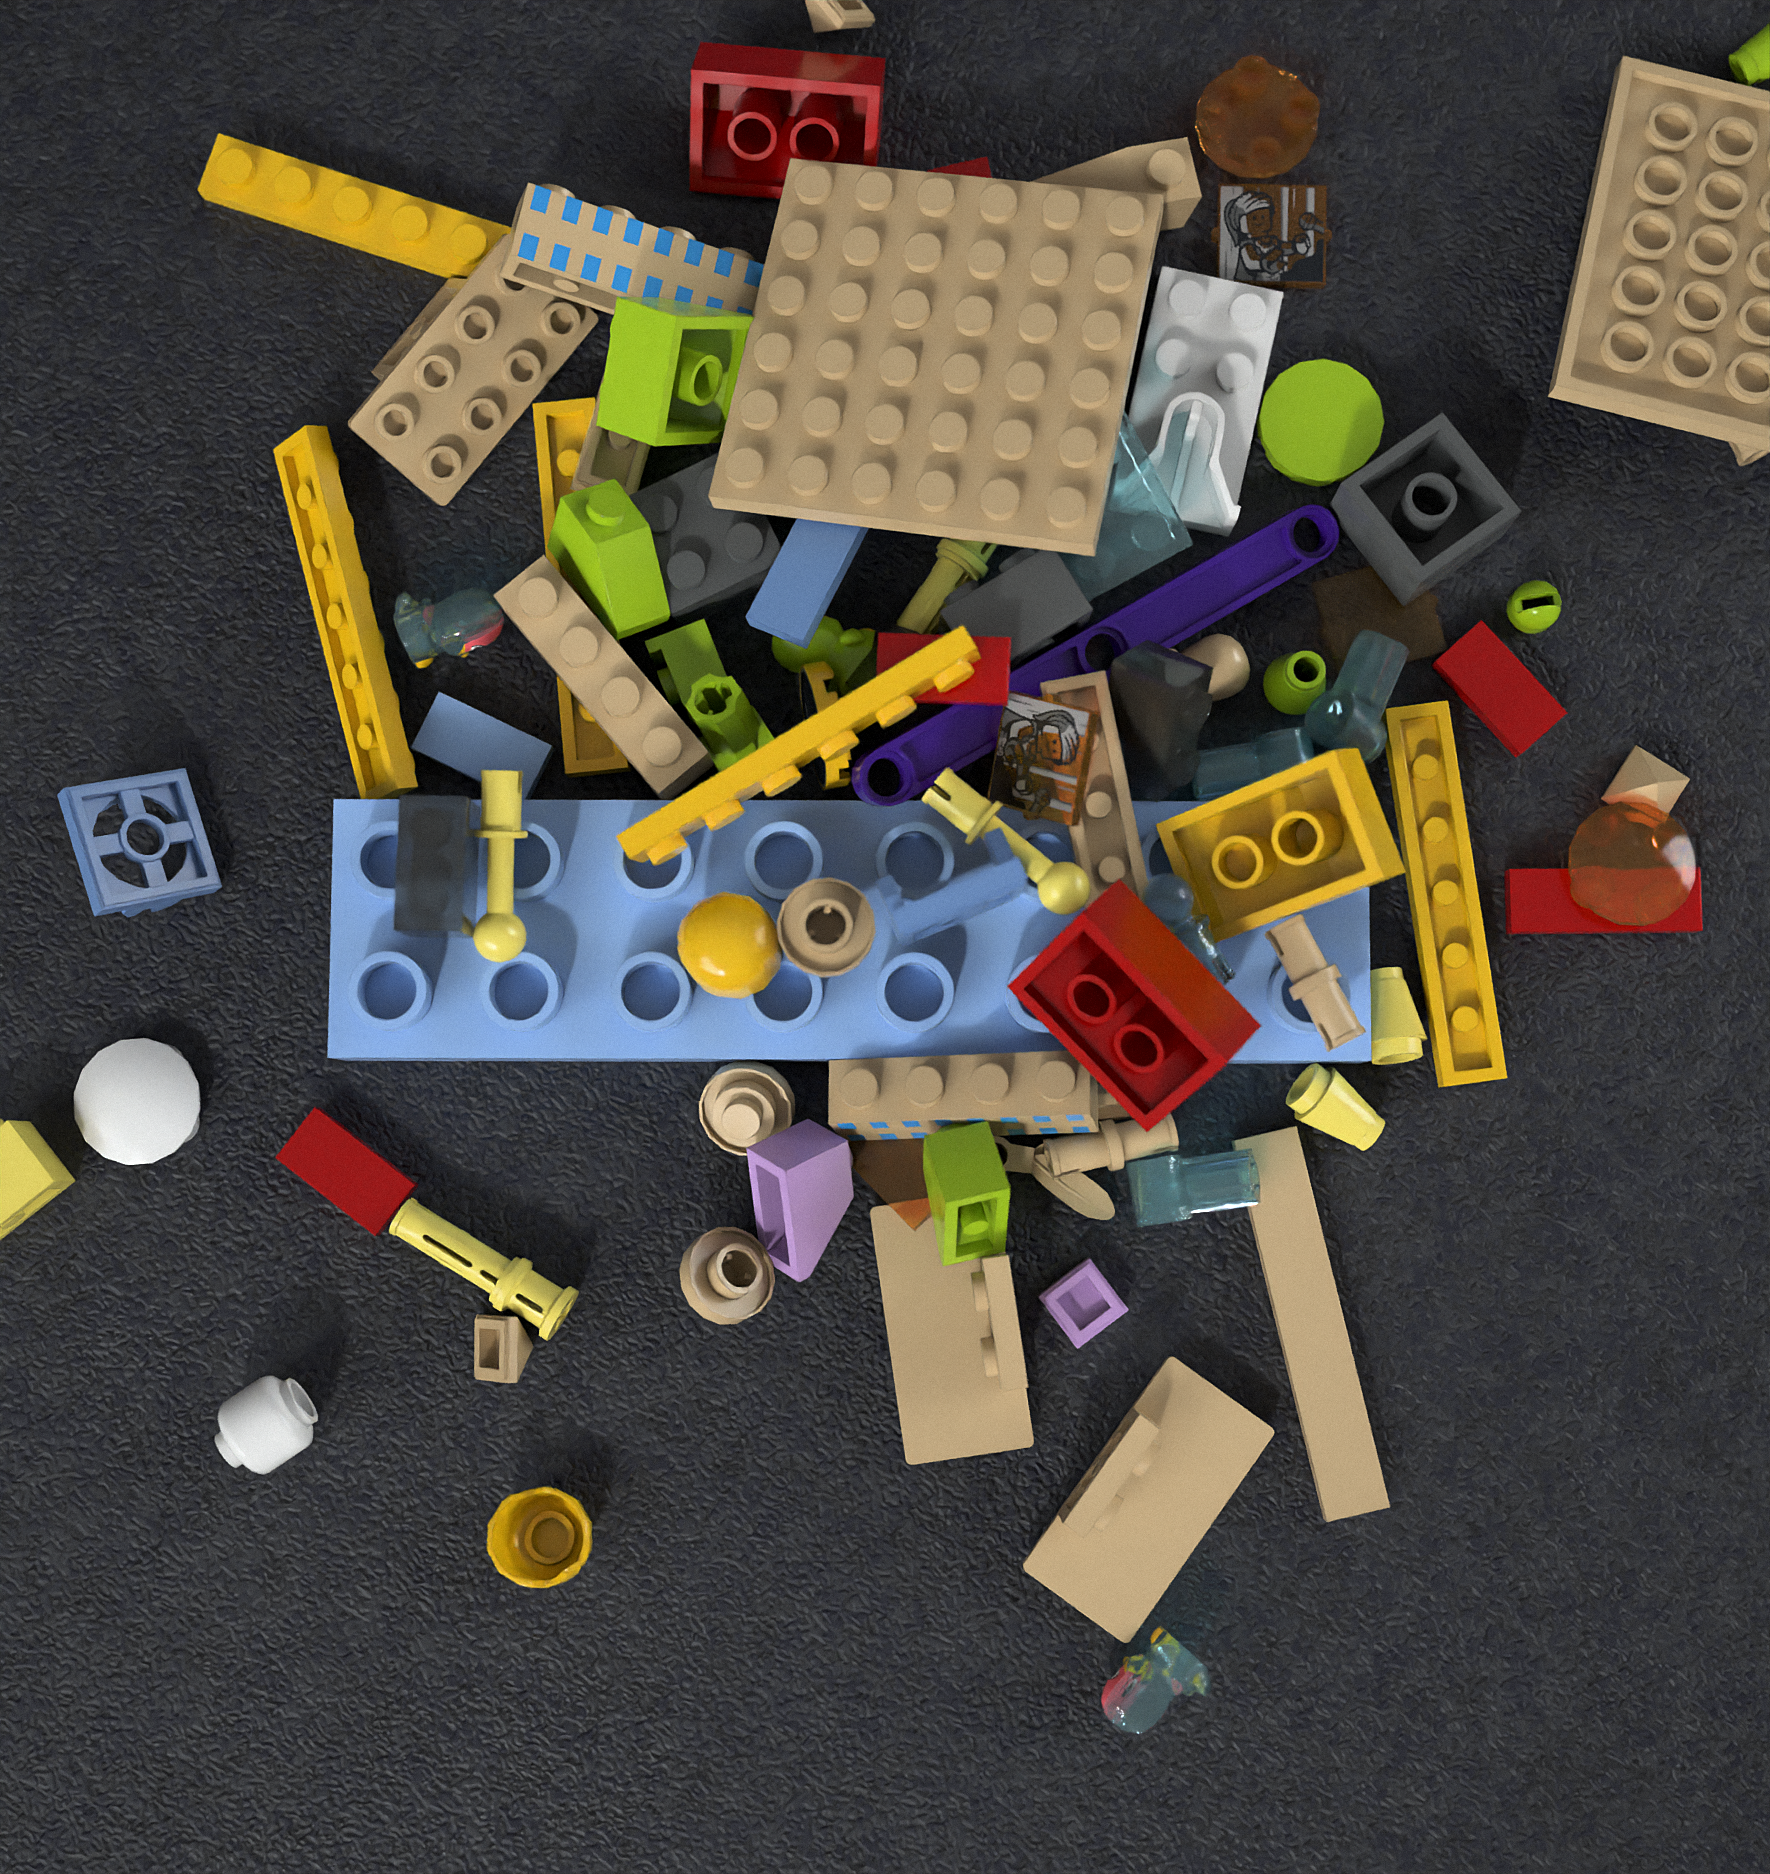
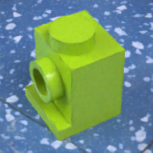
[644,619,727,726]

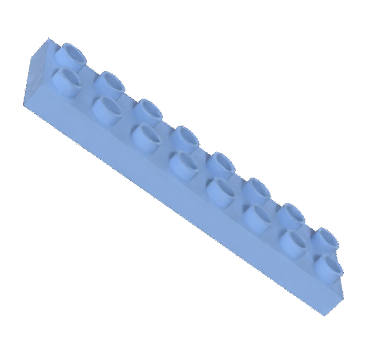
[328,799,1372,1064]

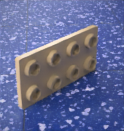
[348,234,598,506]
[870,1199,1034,1465]
[1023,1356,1274,1643]

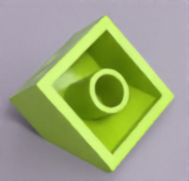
[596,297,755,446]

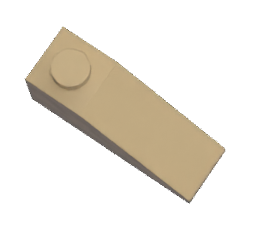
[1030,137,1202,231]

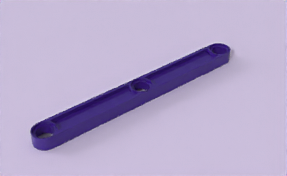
[851,504,1339,807]

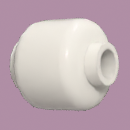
[215,1375,318,1474]

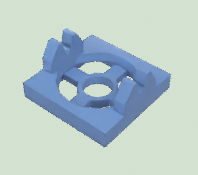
[57,768,222,917]
[876,827,1028,947]

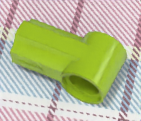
[685,673,774,773]

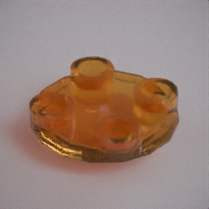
[1195,55,1320,179]
[1568,801,1695,926]

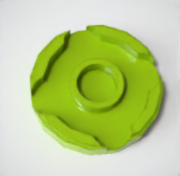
[1256,359,1384,487]

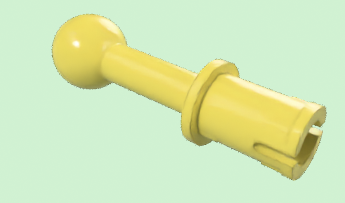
[921,767,1090,915]
[473,770,528,962]

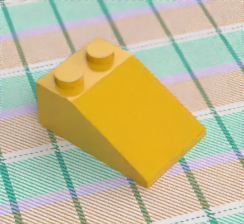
[1155,748,1406,948]

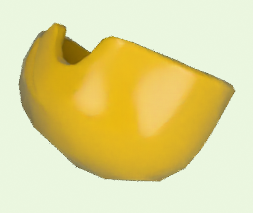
[677,892,783,999]
[487,1486,592,1588]

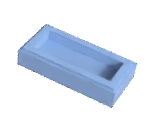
[411,692,555,800]

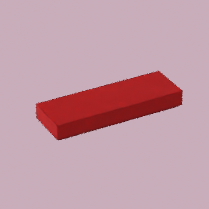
[1504,867,1703,934]

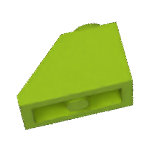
[547,479,671,641]
[923,1121,1010,1267]

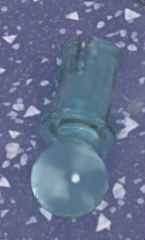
[1141,873,1236,986]

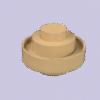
[777,878,876,978]
[699,1061,795,1155]
[679,1227,775,1325]

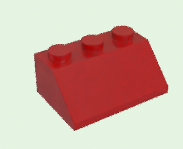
[689,42,886,199]
[1007,878,1262,1132]

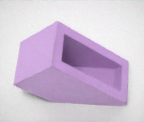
[746,1119,854,1282]

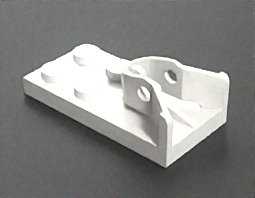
[1107,266,1284,537]

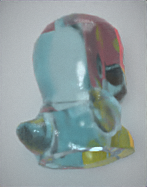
[393,587,504,669]
[1101,1626,1211,1734]

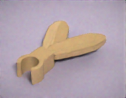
[993,1133,1115,1220]

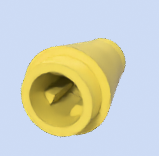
[1370,967,1427,1065]
[1286,1063,1385,1151]

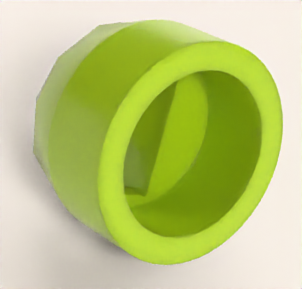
[1507,580,1562,634]

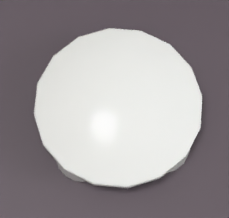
[74,1038,201,1165]

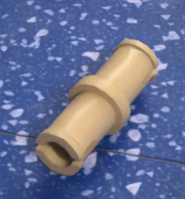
[1264,914,1366,1052]
[1043,1113,1179,1180]

